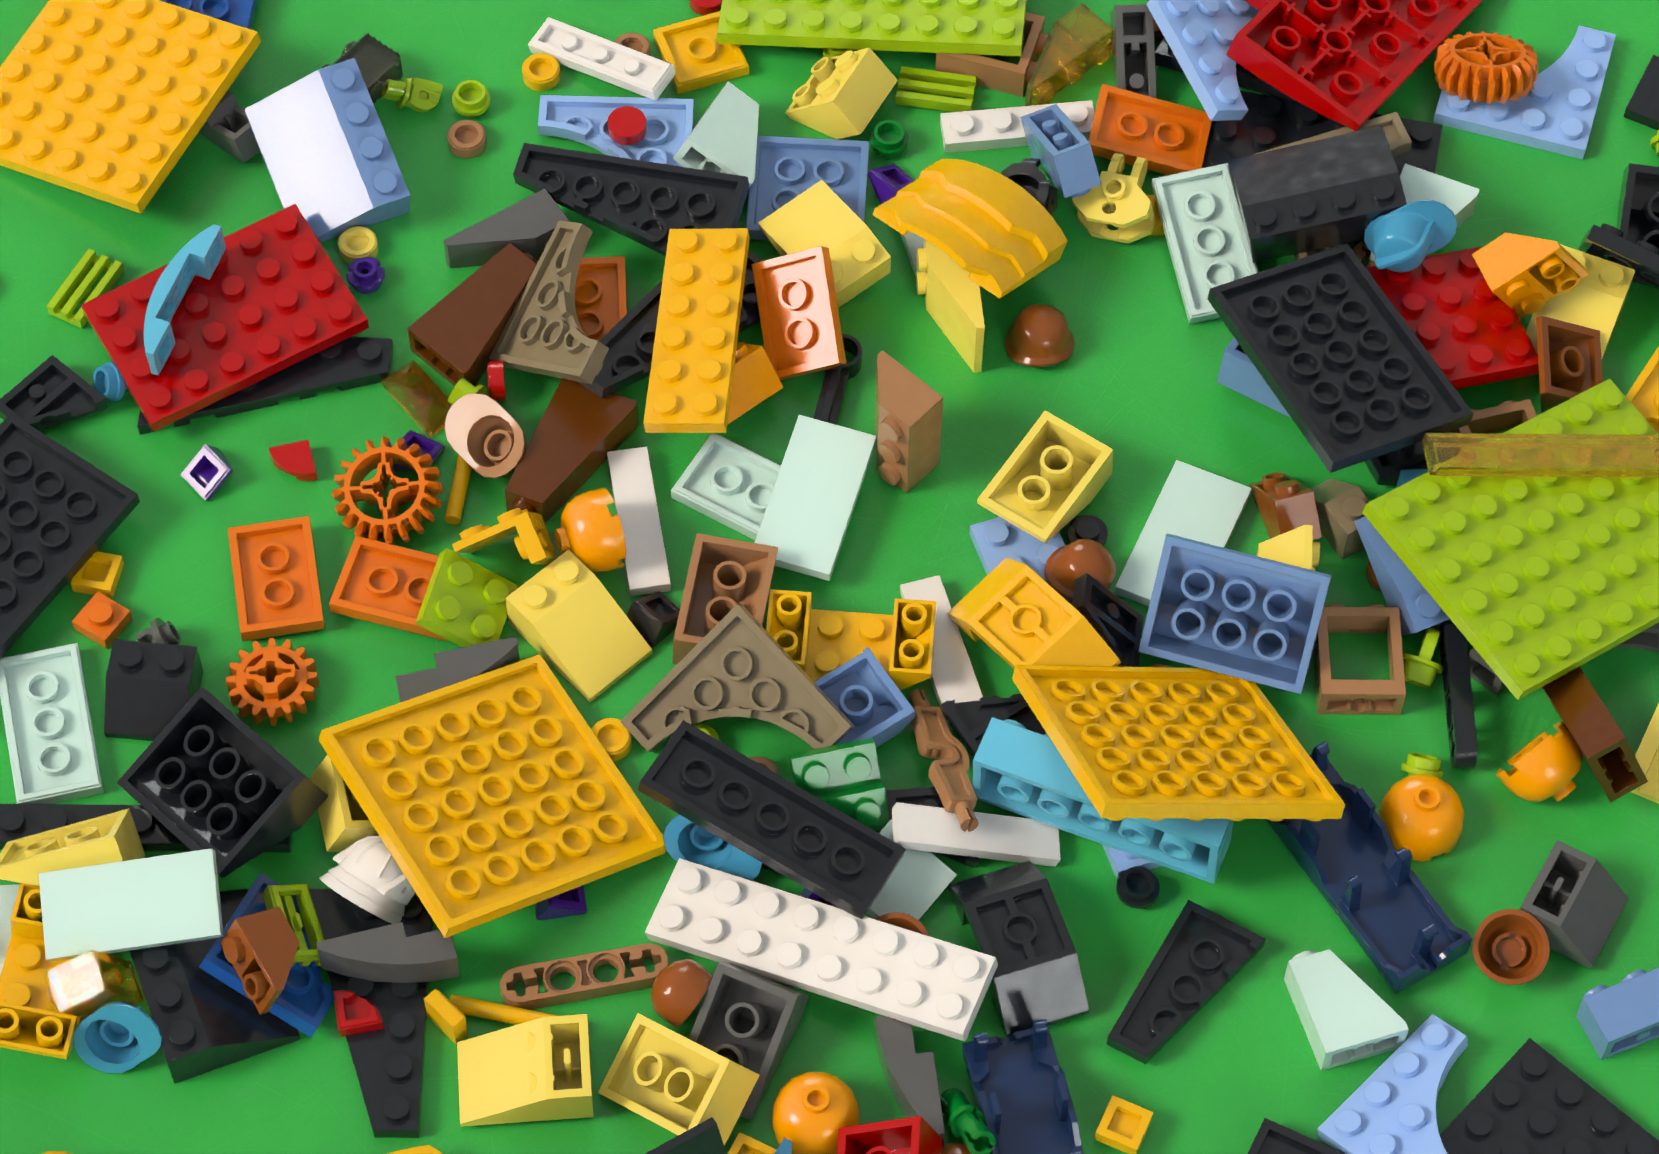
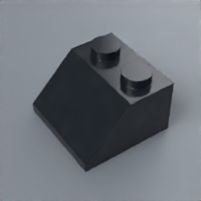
[104,639,203,741]

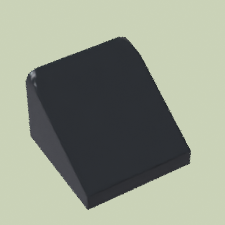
[626,591,680,648]

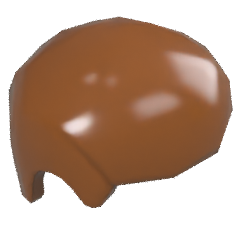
[651,959,712,1027]

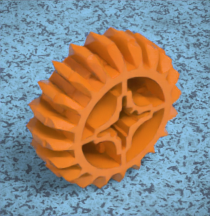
[1433,31,1538,105]
[332,436,444,545]

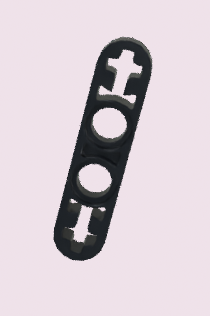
[1439,621,1477,768]

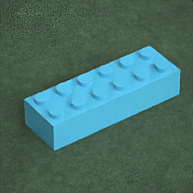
[973,717,1234,884]

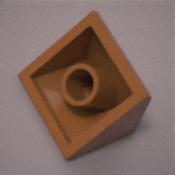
[1536,316,1603,412]

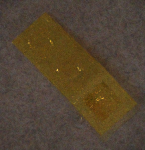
[1025,3,1114,106]

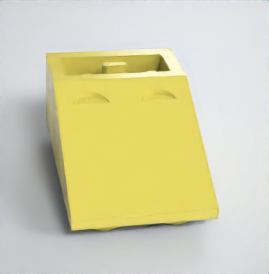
[457,1014,594,1127]

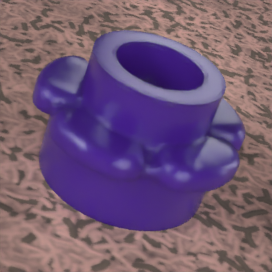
[346,257,385,294]

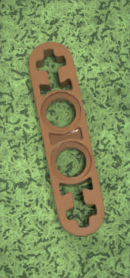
[500,943,668,1010]

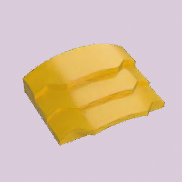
[872,159,1068,299]

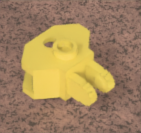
[1072,153,1156,244]

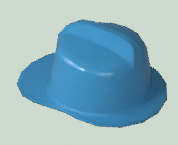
[1364,200,1457,273]
[663,815,762,881]
[73,1001,162,1073]

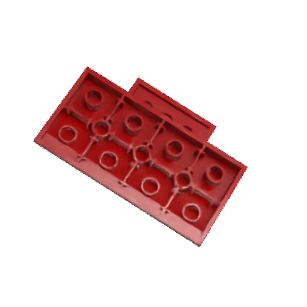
[1226,0,1484,131]

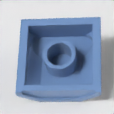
[814,647,915,748]

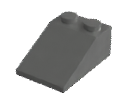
[689,962,810,1120]

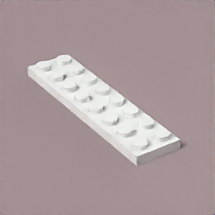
[645,858,998,1042]

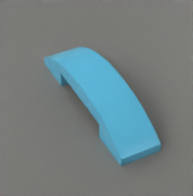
[144,224,226,376]

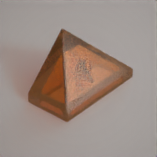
[381,360,452,437]

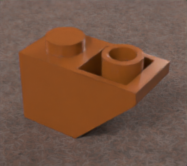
[1249,472,1322,540]
[220,907,300,1015]

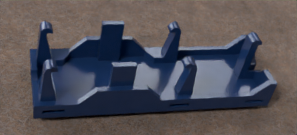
[1266,741,1472,994]
[962,1019,1084,1154]

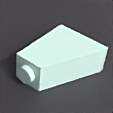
[673,81,759,187]
[1369,163,1480,261]
[1284,949,1409,1071]

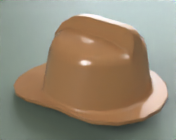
[444,393,527,478]

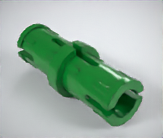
[940,1088,996,1154]

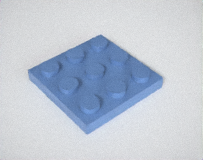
[746,136,869,240]

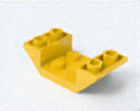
[947,558,1121,669]
[766,589,936,690]
[0,883,99,1060]

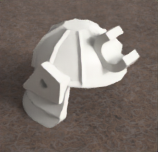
[319,836,415,924]

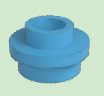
[93,361,127,402]

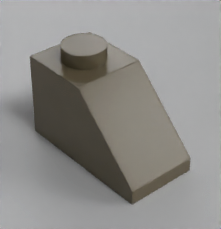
[1311,478,1370,560]

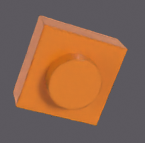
[72,591,132,649]

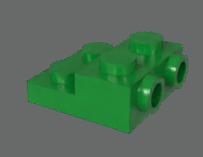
[789,738,890,833]

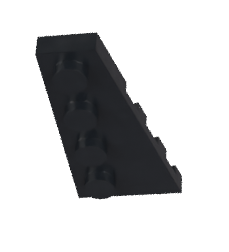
[1106,900,1266,1064]

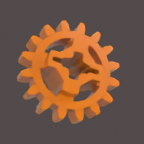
[226,638,319,727]

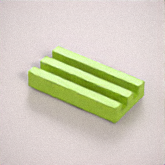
[895,66,977,112]
[46,248,124,328]
[262,884,324,967]

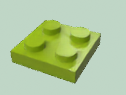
[415,548,517,647]

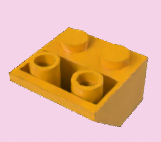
[1472,232,1589,317]
[727,342,783,425]

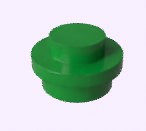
[870,120,908,157]

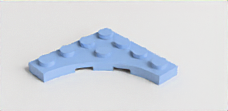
[1146,0,1260,121]
[1433,25,1616,160]
[538,95,694,167]
[1317,1014,1468,1154]

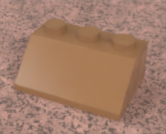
[875,350,943,493]
[672,533,778,665]

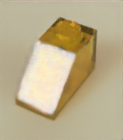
[46,950,144,1017]

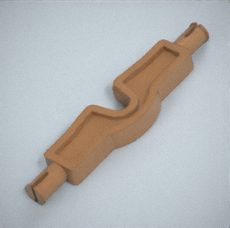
[909,688,979,832]

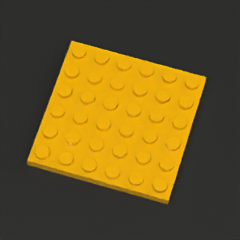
[0,0,262,214]
[319,654,666,938]
[1012,665,1345,822]

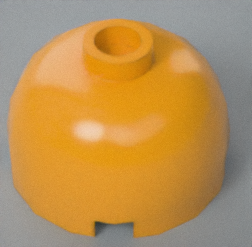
[555,488,626,572]
[1496,721,1582,802]
[1379,774,1464,862]
[772,1072,860,1154]

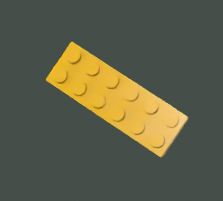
[643,228,750,433]

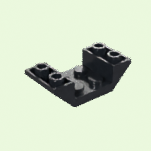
[948,861,1089,1037]

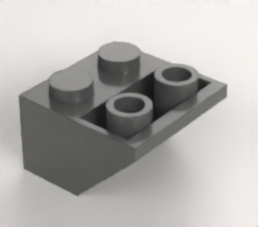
[1520,840,1628,969]

